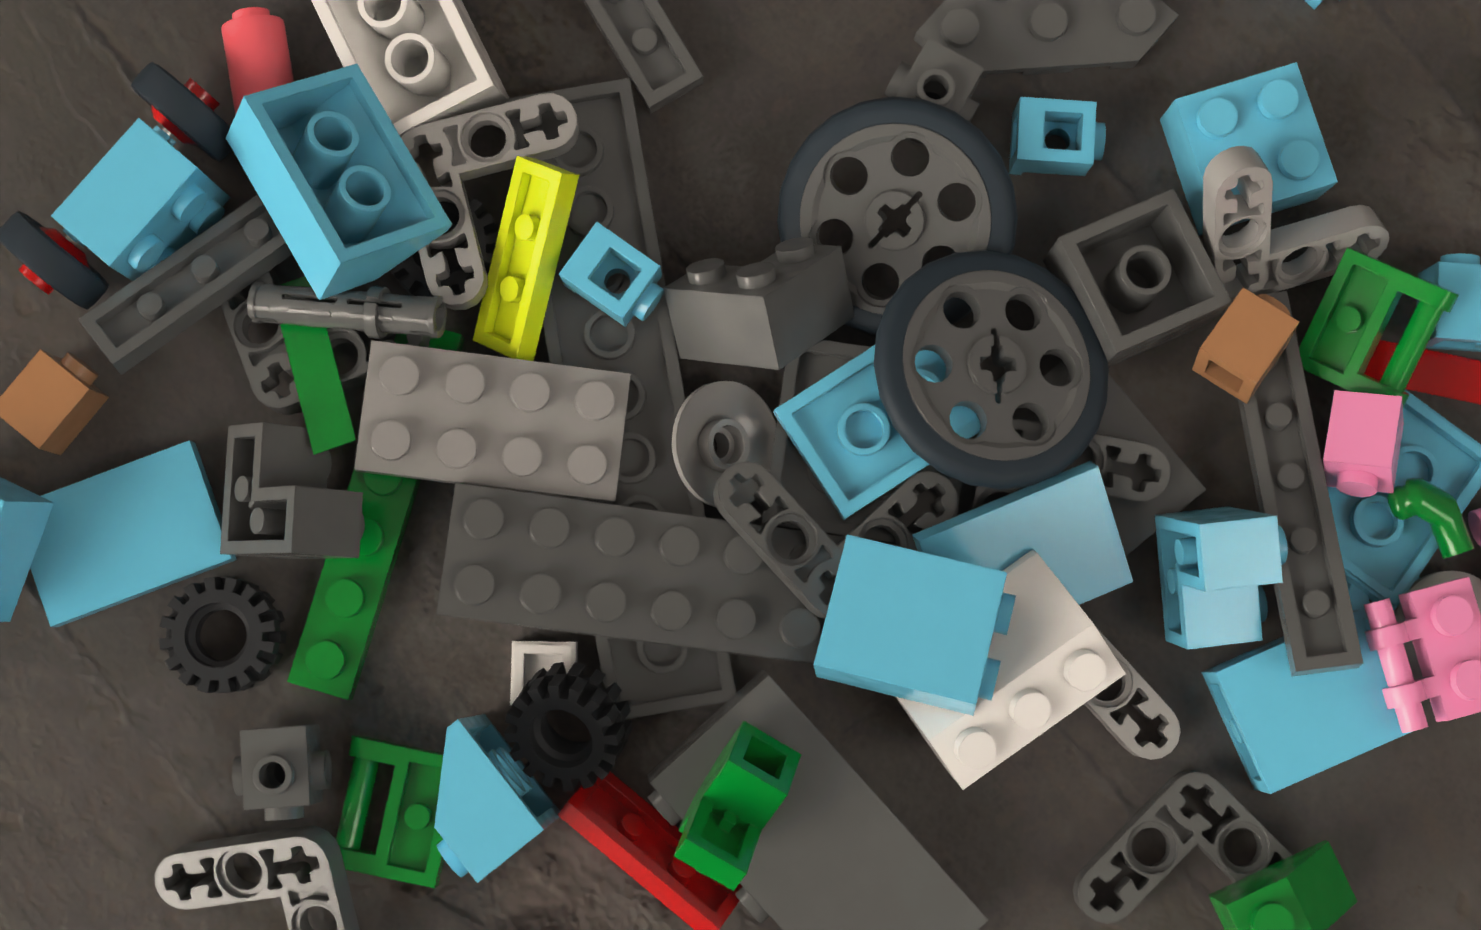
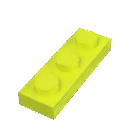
[473,156,580,361]

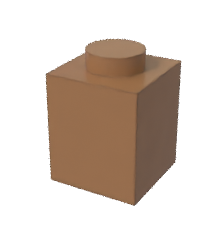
[1192,287,1299,404]
[0,349,109,456]

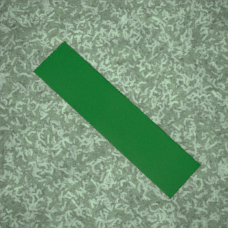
[280,276,356,455]

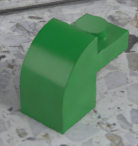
[674,720,802,891]

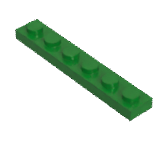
[287,330,465,700]

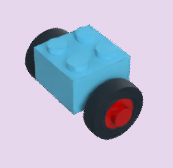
[0,62,232,310]

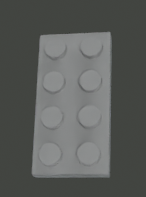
[354,340,631,503]

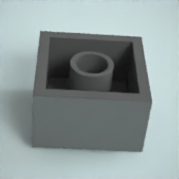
[1043,188,1232,368]

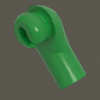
[1387,478,1475,559]

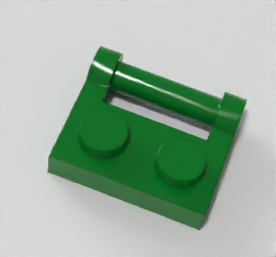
[1299,247,1459,407]
[336,735,444,888]

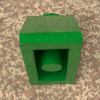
[1208,840,1358,930]

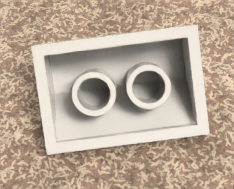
[311,0,509,137]
[896,549,1126,790]

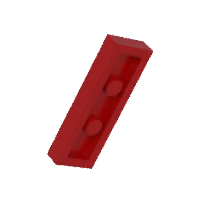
[557,772,743,930]

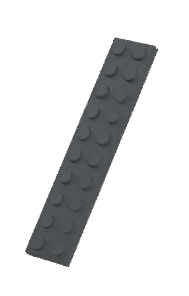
[506,78,736,720]

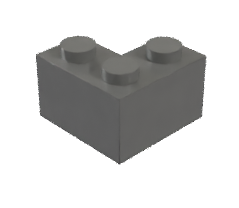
[663,237,855,370]
[220,422,365,559]

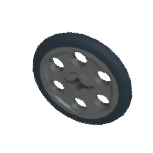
[777,96,1018,335]
[874,250,1109,490]

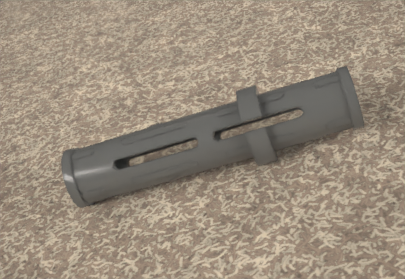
[247,282,447,339]

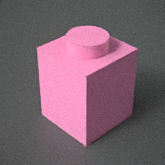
[1323,390,1404,497]

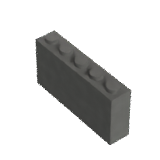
[648,669,988,930]

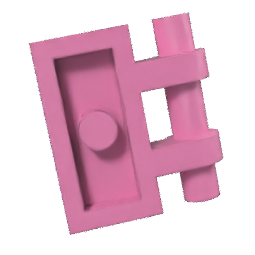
[1364,577,1481,733]

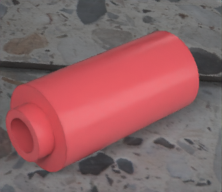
[221,7,294,115]

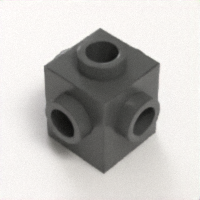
[884,37,984,147]
[232,724,332,821]

